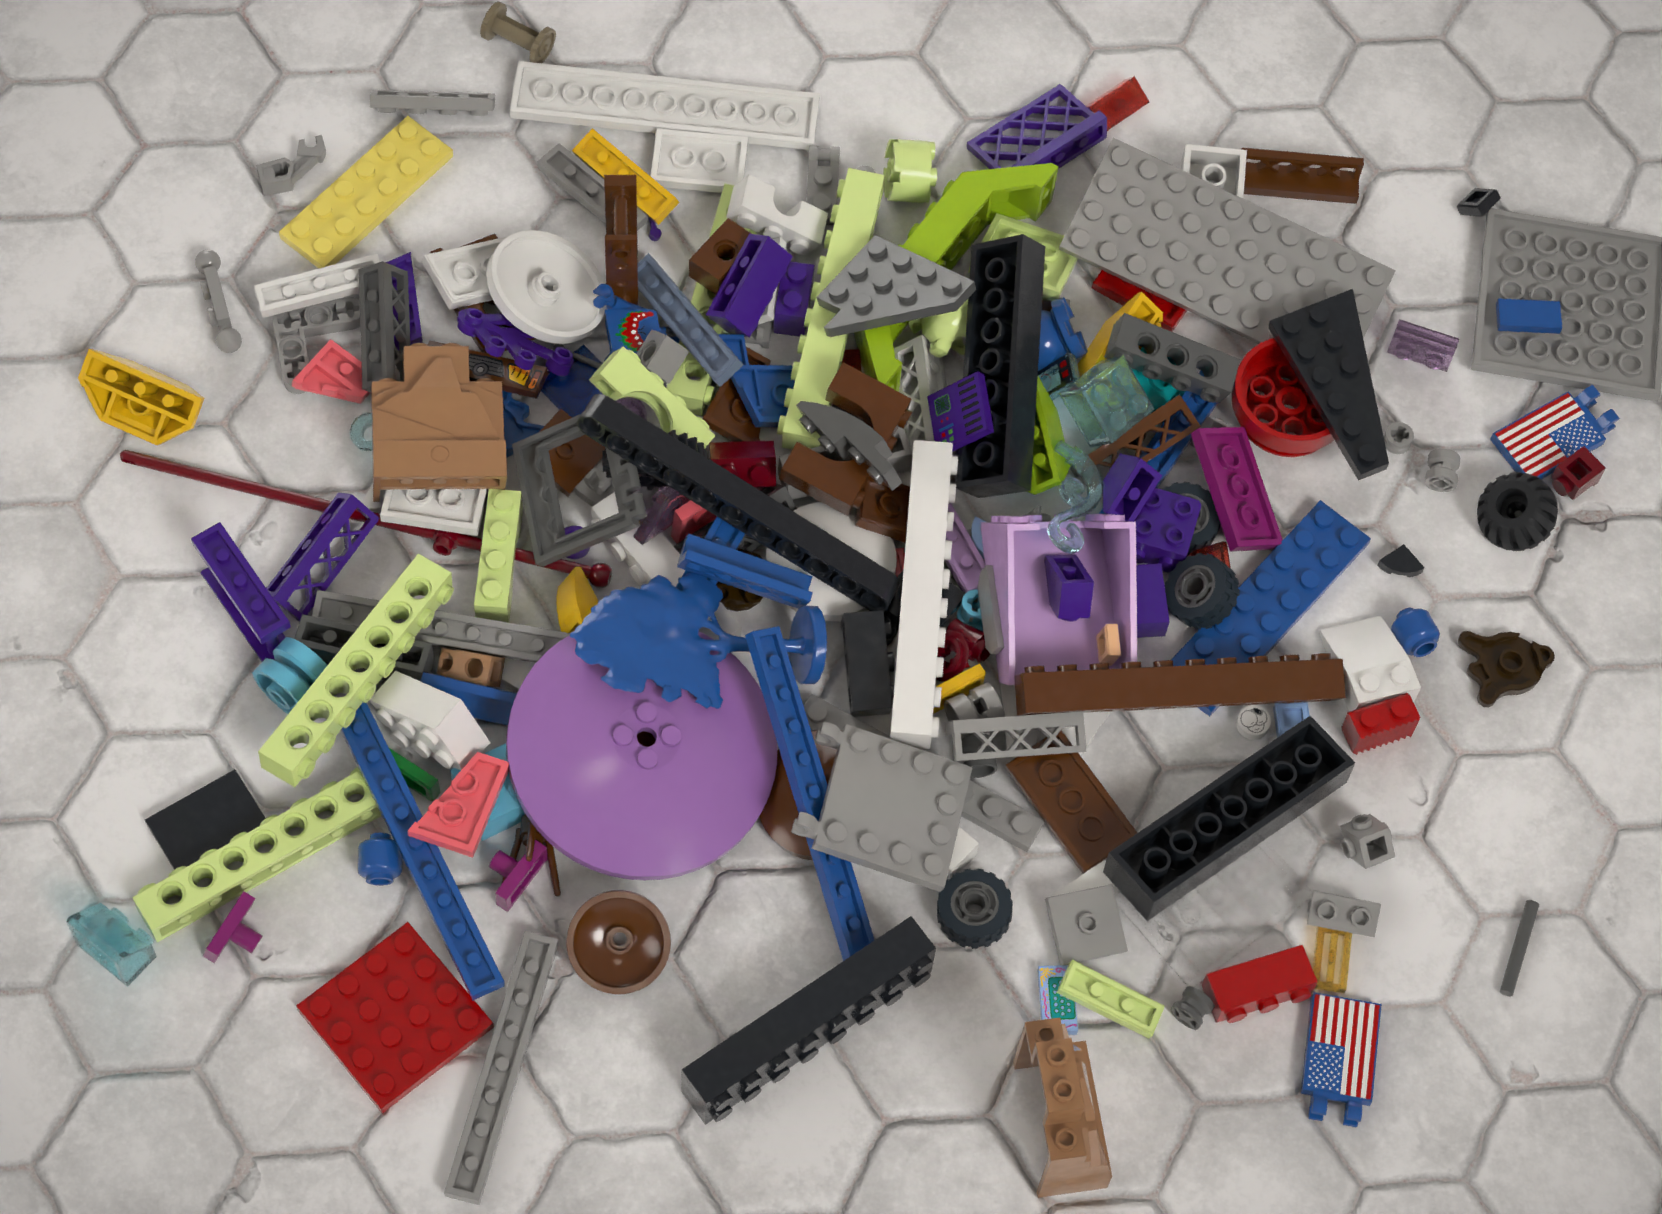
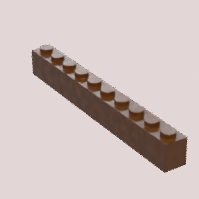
[1014,653,1346,716]

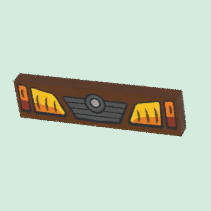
[428,340,548,399]

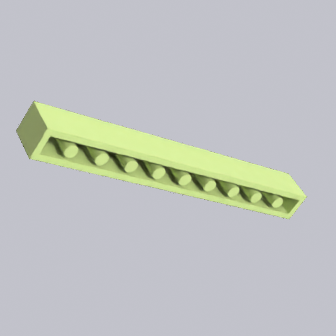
[777,168,885,449]

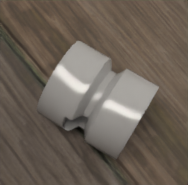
[944,682,1005,740]

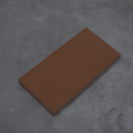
[1004,730,1138,874]

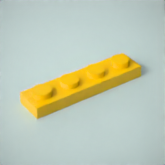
[572,128,680,225]

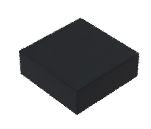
[1456,188,1501,217]

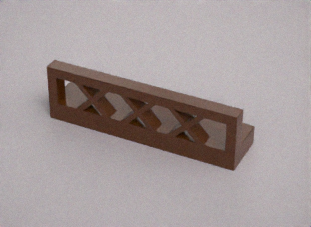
[1241,148,1364,204]
[1070,395,1201,497]

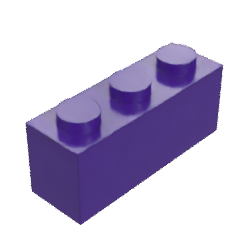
[706,234,793,338]

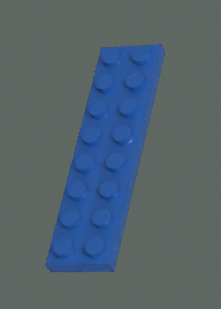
[1171,500,1371,717]

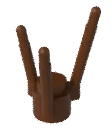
[501,814,561,897]

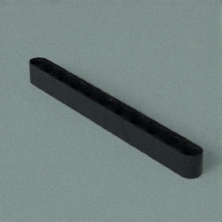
[577,394,900,613]

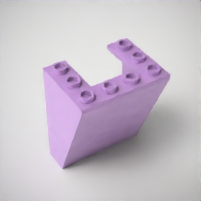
[981,514,1137,685]

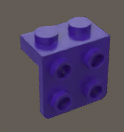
[1134,488,1201,573]

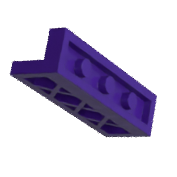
[267,492,380,622]

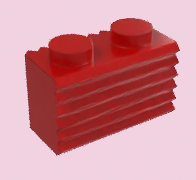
[1341,693,1421,755]

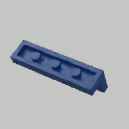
[677,534,813,609]
[421,672,517,726]

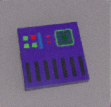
[927,371,994,452]

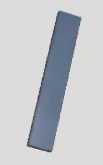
[638,253,743,387]

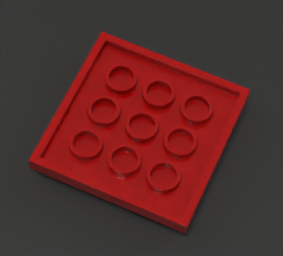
[296,922,494,1114]

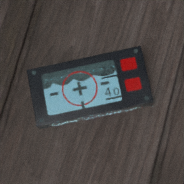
[1038,353,1081,401]

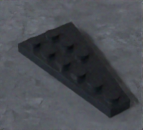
[1268,289,1389,481]

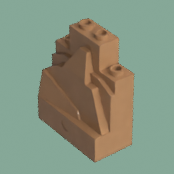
[371,343,507,502]
[1013,1018,1112,1198]

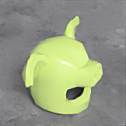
[909,299,968,358]

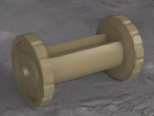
[480,1,556,63]

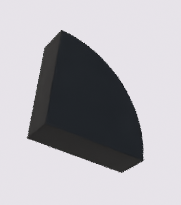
[1377,544,1425,577]

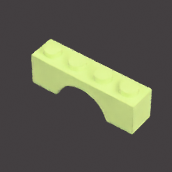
[589,346,715,448]
[474,489,523,623]

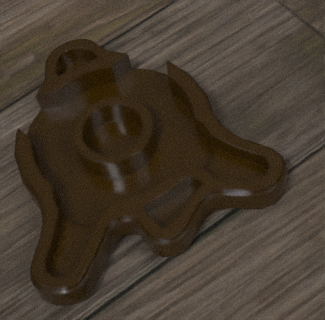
[1457,631,1555,708]

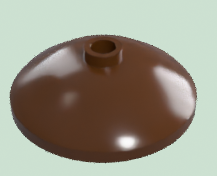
[566,890,671,994]

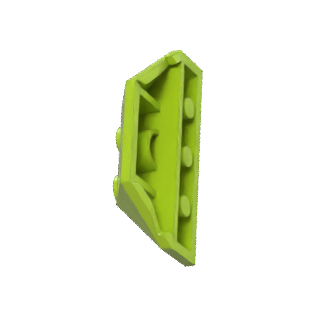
[1026,376,1071,495]

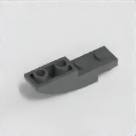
[796,401,902,491]

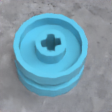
[252,637,328,714]

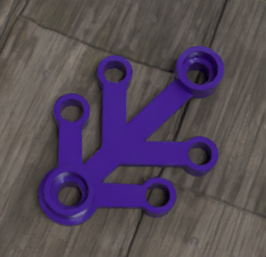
[457,308,574,376]

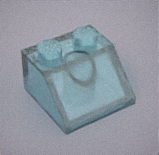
[66,903,157,987]

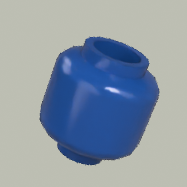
[1391,607,1440,657]
[357,833,403,886]

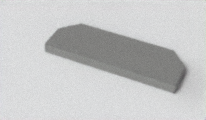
[977,565,1004,655]

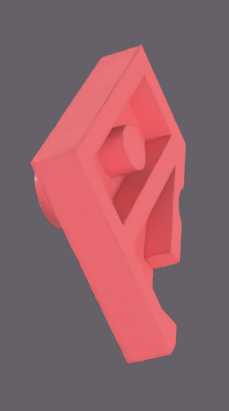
[292,339,371,404]

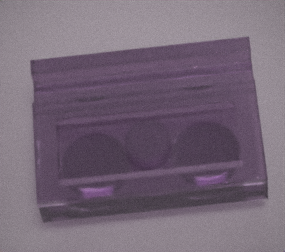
[1387,319,1459,372]

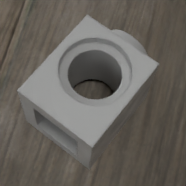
[637,330,689,384]

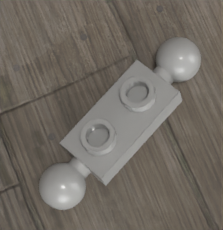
[195,250,242,353]

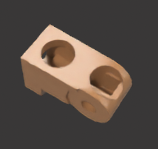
[436,647,505,687]

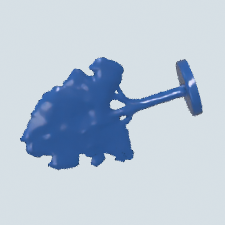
[570,573,827,709]

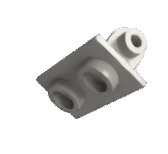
[1307,891,1381,937]

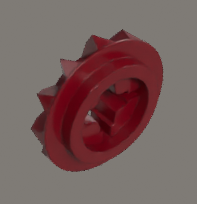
[936,630,973,682]

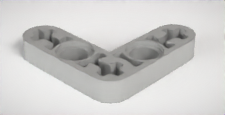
[273,297,360,394]

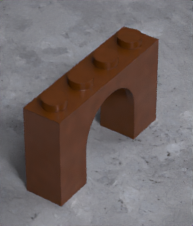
[779,362,913,516]

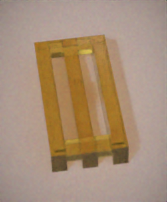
[1312,926,1352,993]

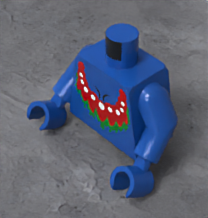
[593,284,680,362]

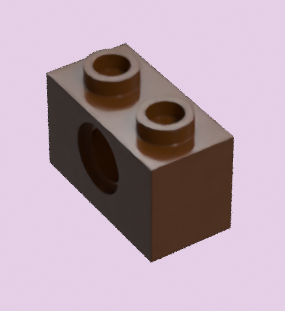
[689,218,751,295]

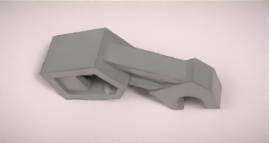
[256,135,326,196]

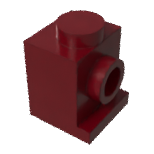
[1551,446,1606,500]

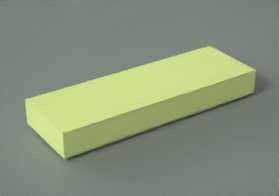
[1056,960,1165,1039]

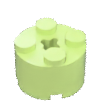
[883,139,937,203]

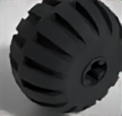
[1477,472,1558,551]

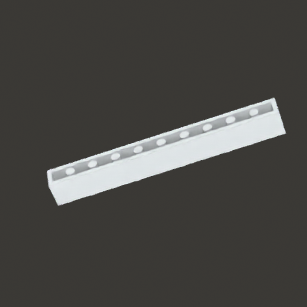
[890,440,958,749]

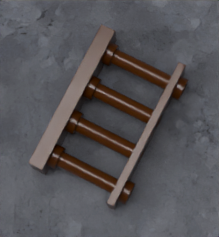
[604,175,638,305]

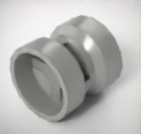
[1425,448,1460,492]

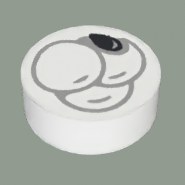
[1236,705,1271,740]

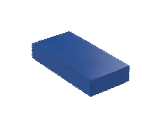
[1496,299,1562,334]

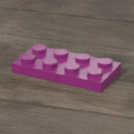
[1191,427,1283,552]

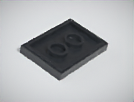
[145,769,266,870]

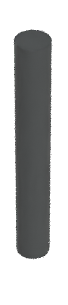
[1500,900,1539,997]

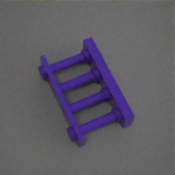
[191,522,291,662]

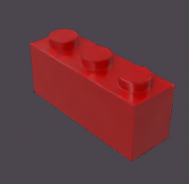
[1201,945,1318,1023]

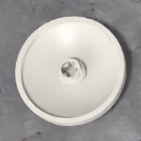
[486,230,606,344]
[766,502,897,621]

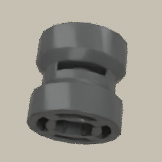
[961,734,997,778]

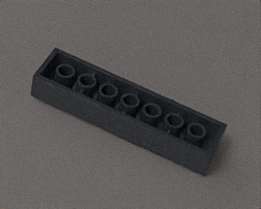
[956,234,1045,498]
[1103,715,1355,922]
[681,916,936,1125]

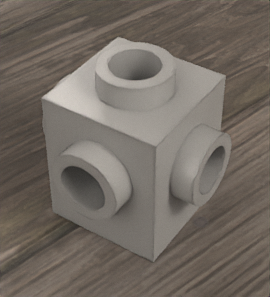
[1340,814,1395,869]

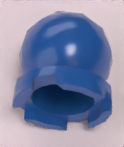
[1038,297,1088,371]

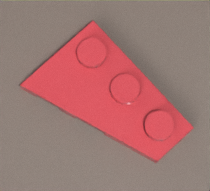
[407,752,509,858]

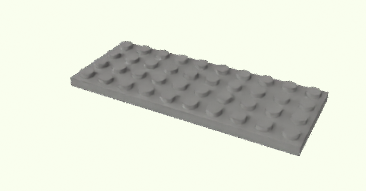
[1059,138,1396,344]

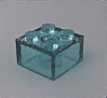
[1059,355,1155,448]

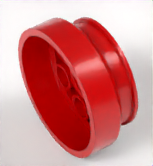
[1231,338,1334,457]

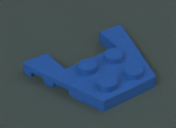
[718,334,795,427]

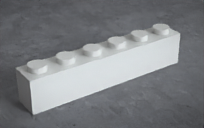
[590,492,742,640]

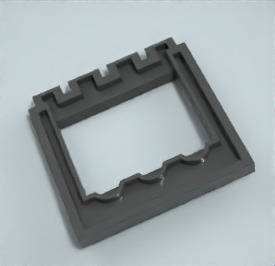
[512,405,647,567]

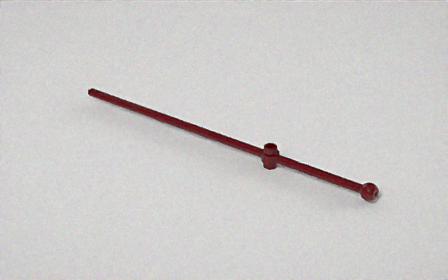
[120,450,612,588]

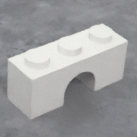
[726,174,828,256]

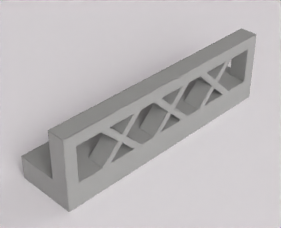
[945,711,1087,762]

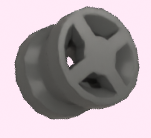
[1170,986,1215,1030]

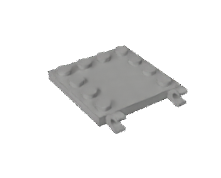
[791,722,972,892]

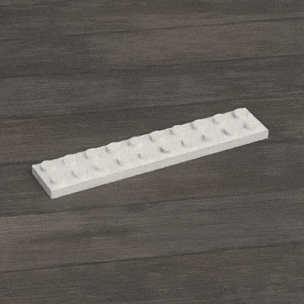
[510,61,820,150]

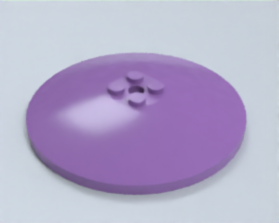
[506,632,777,881]

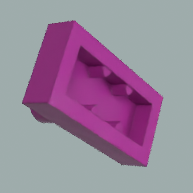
[489,840,548,912]
[203,891,263,963]

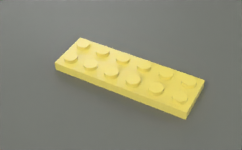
[279,116,453,269]

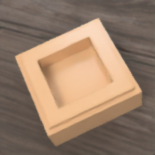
[1096,624,1121,666]

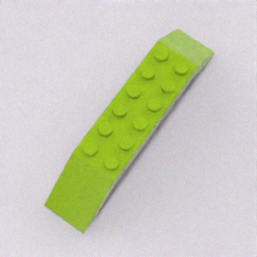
[854,163,1058,392]

